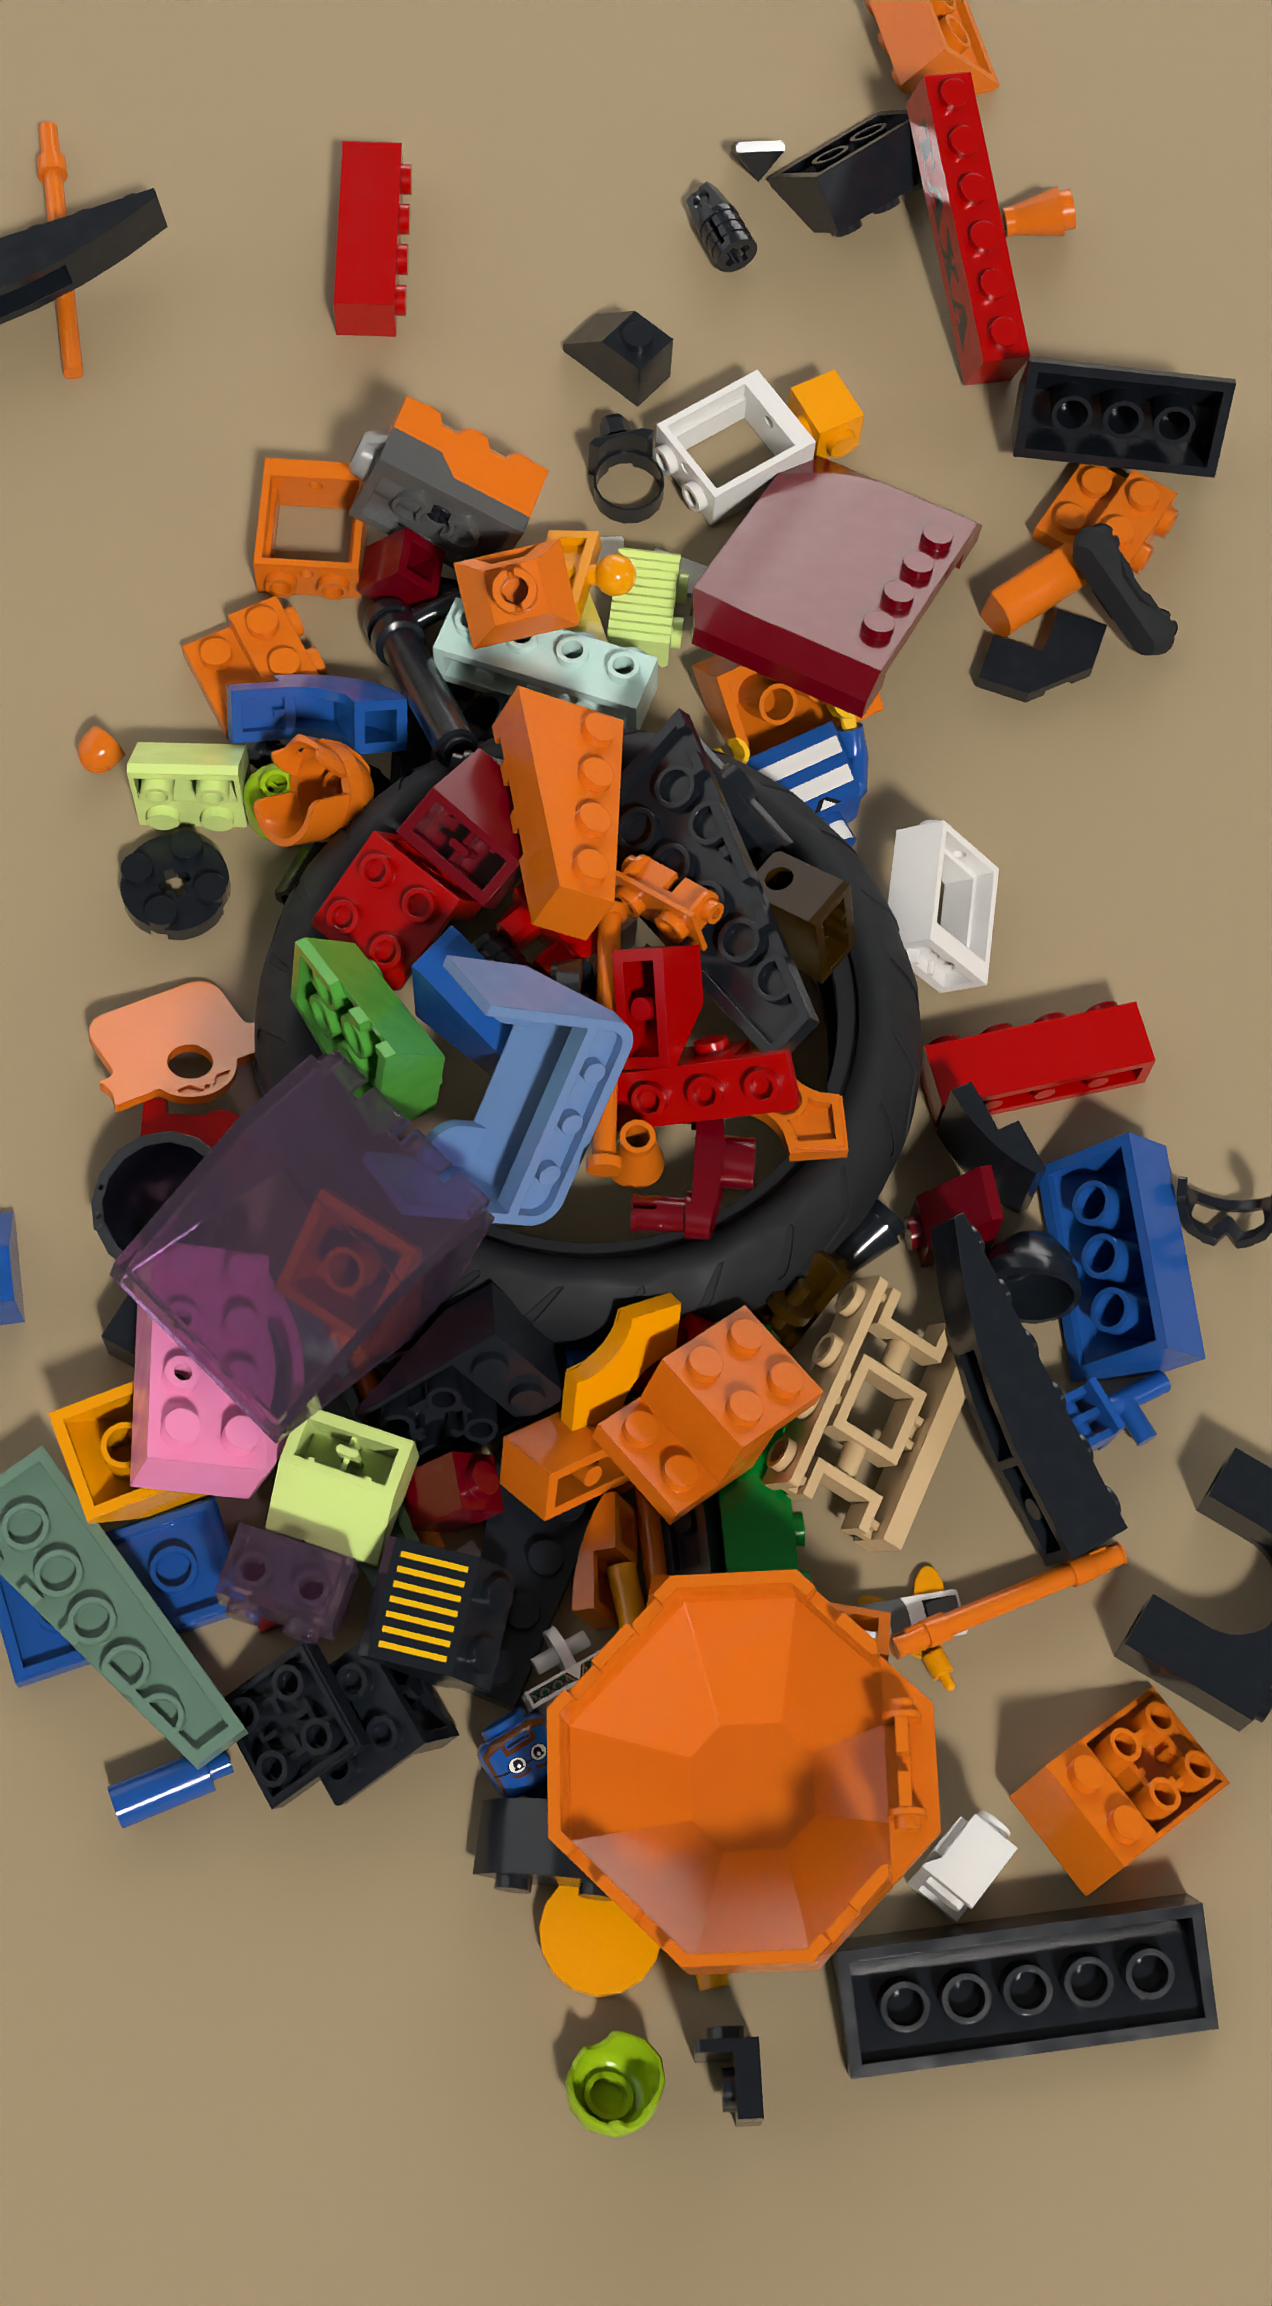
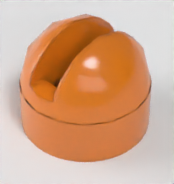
[78,726,125,773]

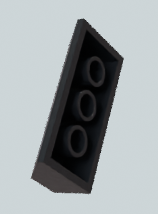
[1011,357,1236,478]

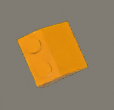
[48,1381,209,1524]

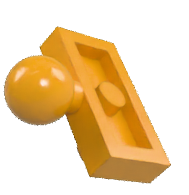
[545,530,637,619]

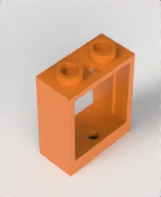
[253,457,368,600]

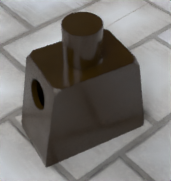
[754,851,856,984]

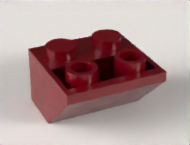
[396,748,523,910]

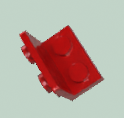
[312,830,482,991]

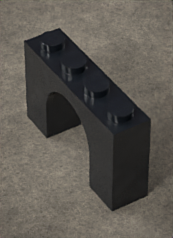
[1114,1447,1272,1732]

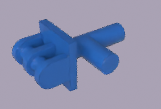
[1064,1371,1171,1451]

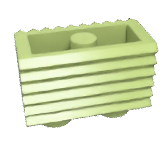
[607,547,689,668]

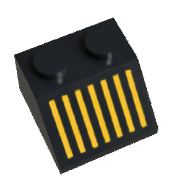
[358,1536,518,1692]

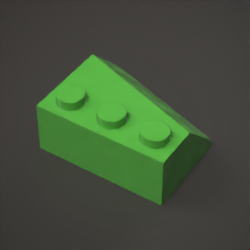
[290,937,445,1138]

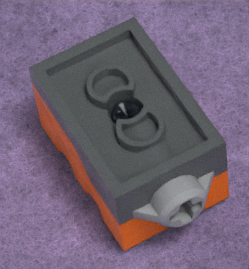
[348,395,549,569]

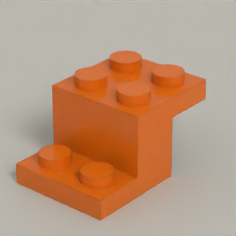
[592,1305,824,1525]

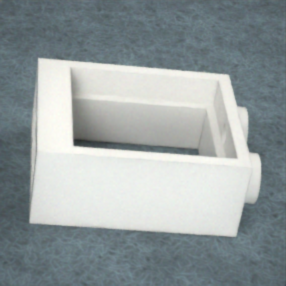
[653,369,816,527]
[888,820,999,993]

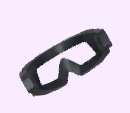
[1176,1176,1272,1249]

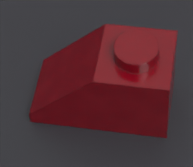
[904,1165,1004,1268]

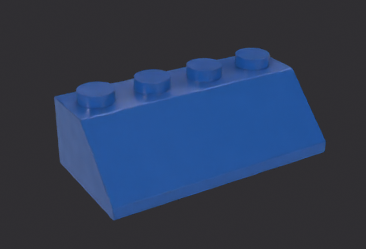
[1039,1132,1206,1382]

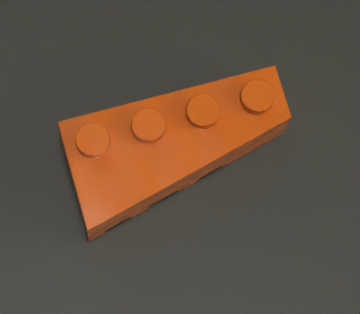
[492,685,624,941]

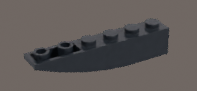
[0,188,168,325]
[930,1212,1128,1566]

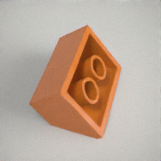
[864,0,1000,95]
[692,655,884,757]

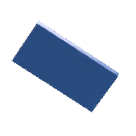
[0,1496,250,1688]

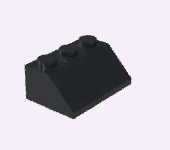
[768,109,923,237]

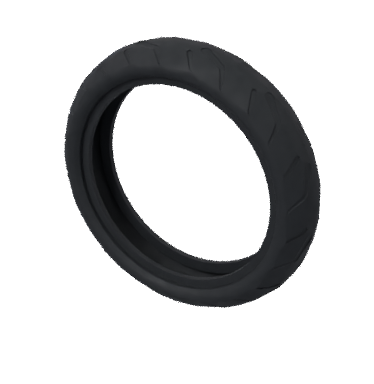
[254,728,922,1349]

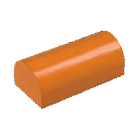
[980,542,1088,638]

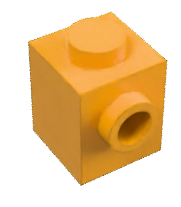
[788,369,864,459]

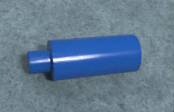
[107,1750,234,1828]

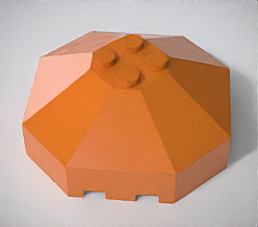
[547,1569,941,1975]

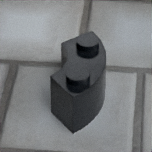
[473,1798,612,1901]

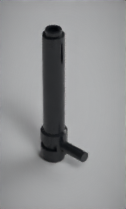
[363,587,478,767]

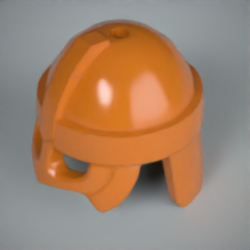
[253,734,374,847]

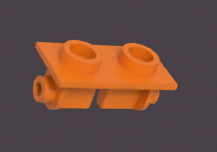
[615,854,724,951]

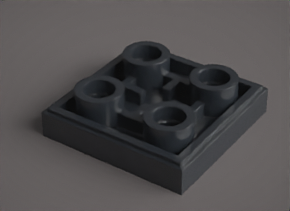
[224,1638,372,1810]

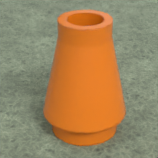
[1002,186,1076,238]
[611,1120,665,1189]

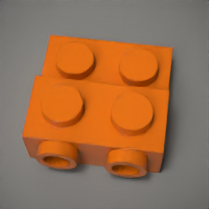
[1032,464,1179,575]
[182,595,327,740]

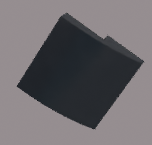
[936,1081,1046,1213]

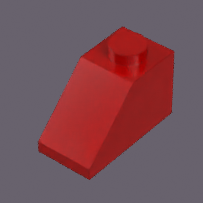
[612,944,703,1069]

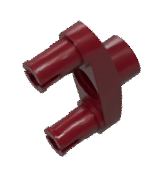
[631,1119,756,1240]

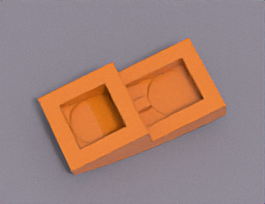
[572,1491,639,1630]

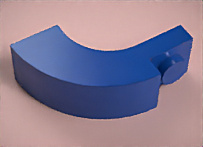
[226,674,407,754]

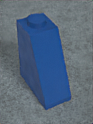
[411,926,514,1077]

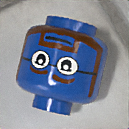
[477,1707,548,1798]

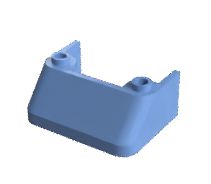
[362,955,633,1226]

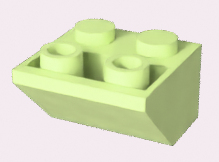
[127,742,251,831]
[265,1403,419,1568]

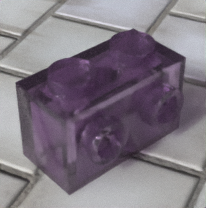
[214,1523,359,1644]

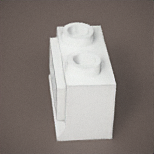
[907,1810,1018,1923]

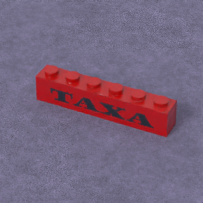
[906,72,1031,386]

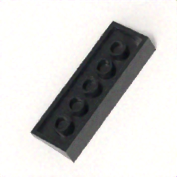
[830,1893,1219,2079]

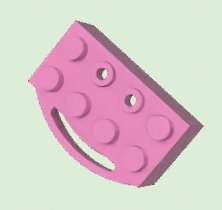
[130,1239,306,1499]

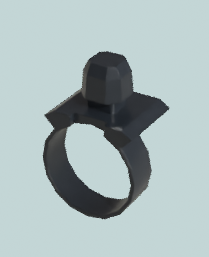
[588,413,664,524]

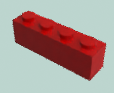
[334,141,412,337]
[920,1001,1156,1127]

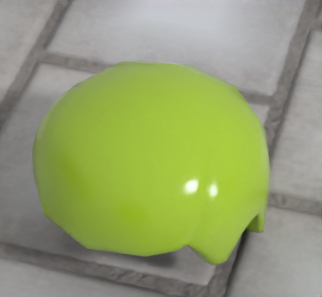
[565,2030,666,2138]

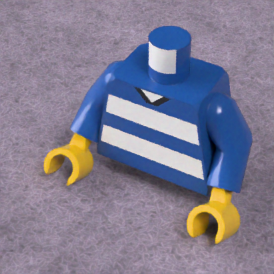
[713,703,869,847]

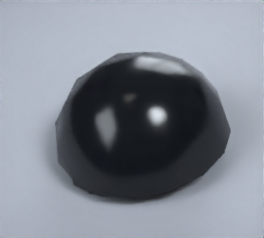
[91,1131,233,1274]

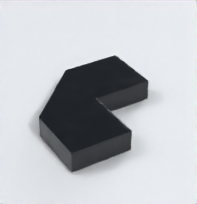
[976,609,1107,703]

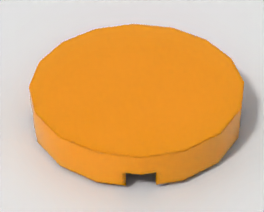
[539,1885,660,1998]

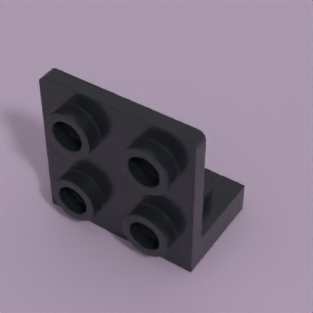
[321,1641,460,1806]

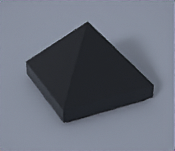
[731,140,785,182]

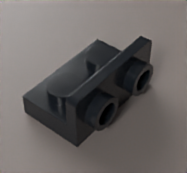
[694,2026,764,2127]

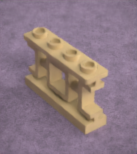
[762,1275,966,1552]

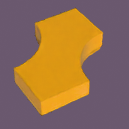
[561,1293,682,1431]

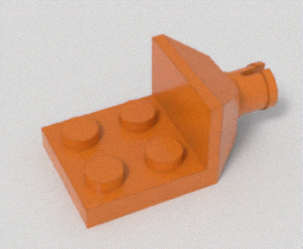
[453,538,580,650]

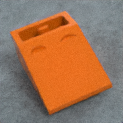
[1009,1686,1230,1897]

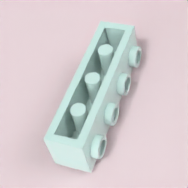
[433,597,658,730]

